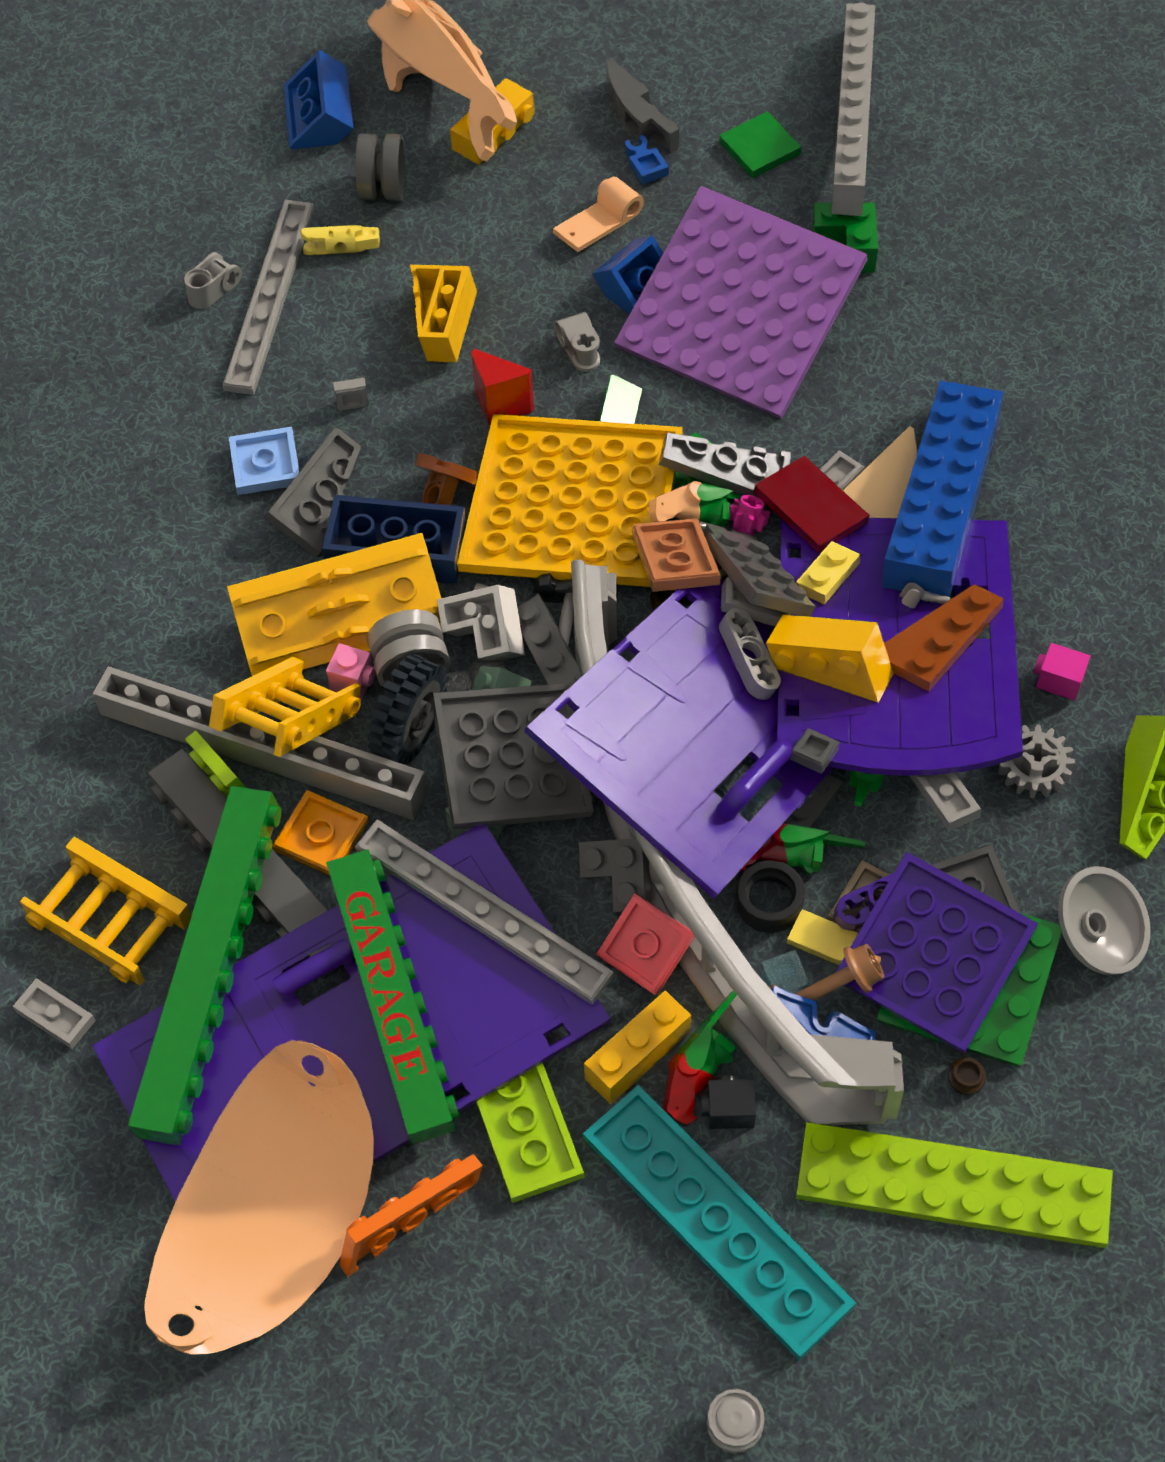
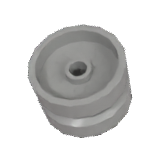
[367,609,451,687]

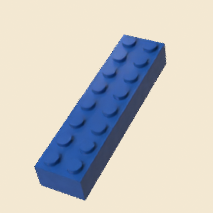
[882,381,1004,597]

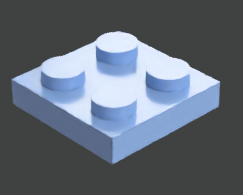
[229,427,300,495]

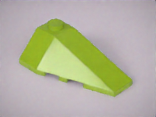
[1119,715,1165,859]

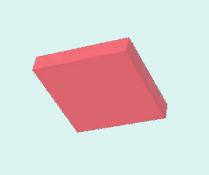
[596,893,695,995]

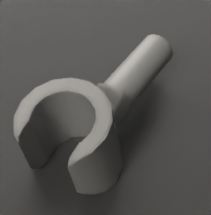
[900,582,950,608]

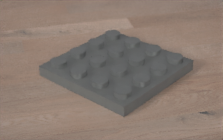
[431,683,594,829]

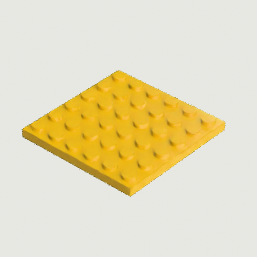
[457,414,683,587]

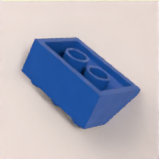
[283,50,353,149]

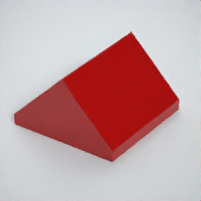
[471,349,534,425]

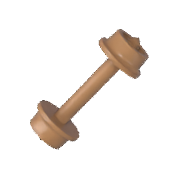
[769,944,884,1001]

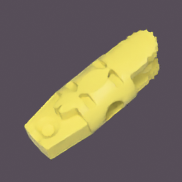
[300,225,380,255]

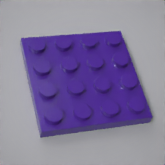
[835,852,1038,1054]

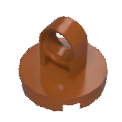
[414,453,479,505]

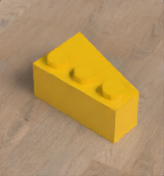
[410,265,477,362]
[766,615,894,703]

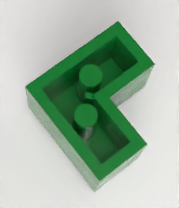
[812,203,878,273]

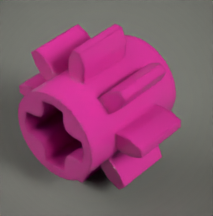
[730,495,770,535]

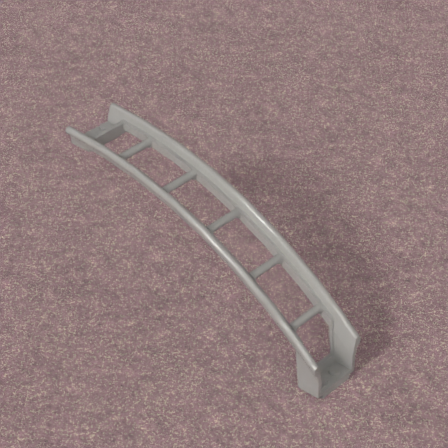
[571,559,904,1126]

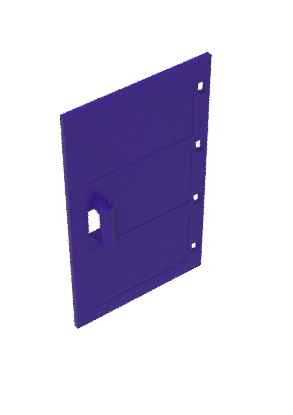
[92,824,611,1202]

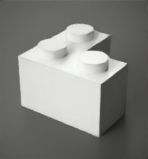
[437,585,525,662]

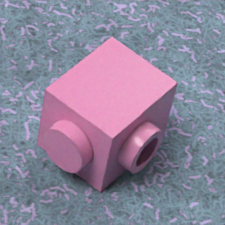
[326,643,376,700]

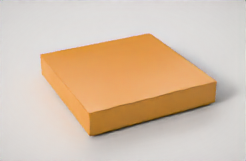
[272,790,369,875]

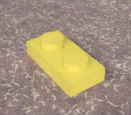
[796,541,860,605]

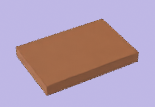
[632,518,720,592]

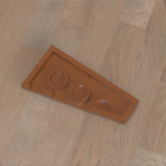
[884,584,1004,692]

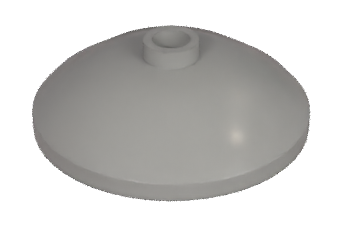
[1058,866,1151,975]

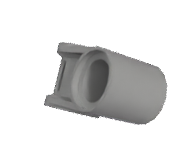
[184,252,242,309]
[555,312,601,372]

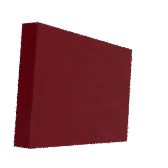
[754,455,870,553]

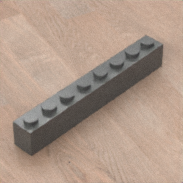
[148,749,336,979]

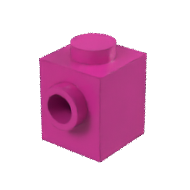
[1033,643,1091,701]

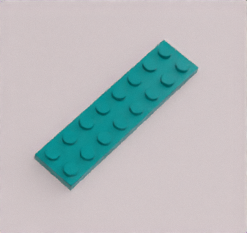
[583,1085,856,1361]

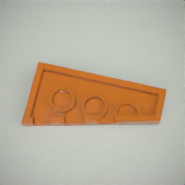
[339,1154,483,1277]

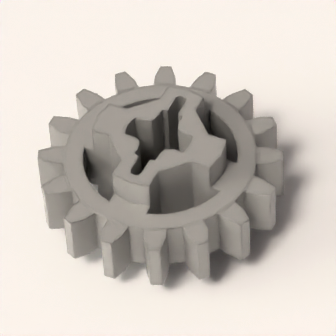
[998,724,1075,798]

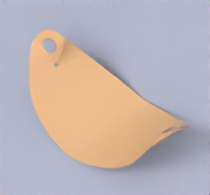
[144,1040,374,1355]

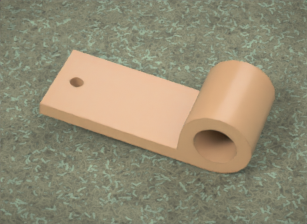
[553,177,644,252]

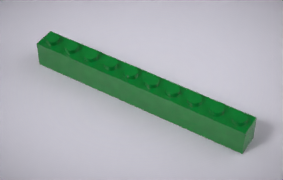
[128,786,281,1146]

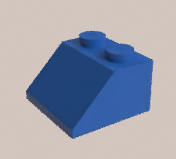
[592,235,664,314]

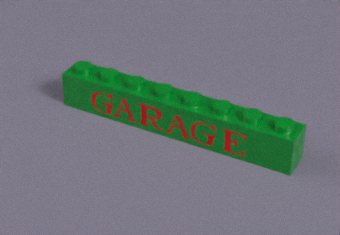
[326,849,460,1145]

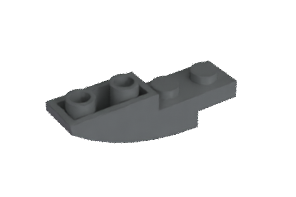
[607,59,680,154]

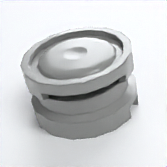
[707,1389,765,1454]

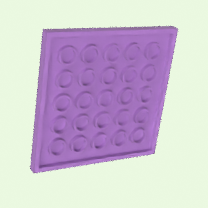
[614,186,868,419]

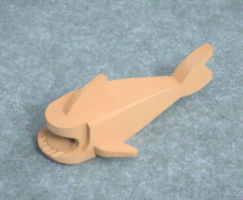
[367,0,517,162]

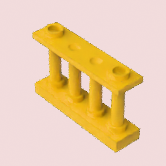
[209,657,361,757]
[20,836,192,986]

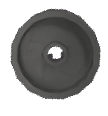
[355,134,406,201]

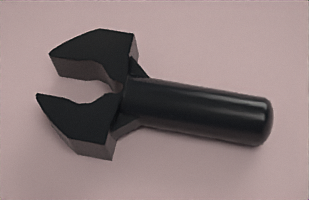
[533,573,573,603]

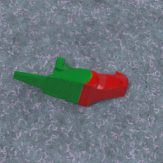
[663,991,737,1124]

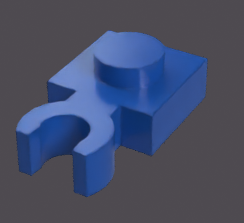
[625,135,669,185]

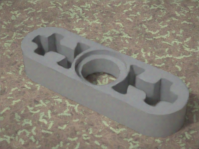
[719,608,781,700]

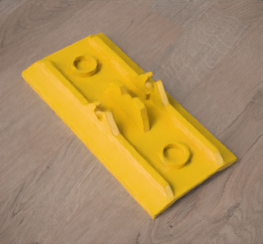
[227,533,442,676]

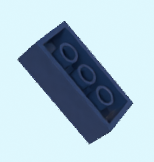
[322,495,466,584]

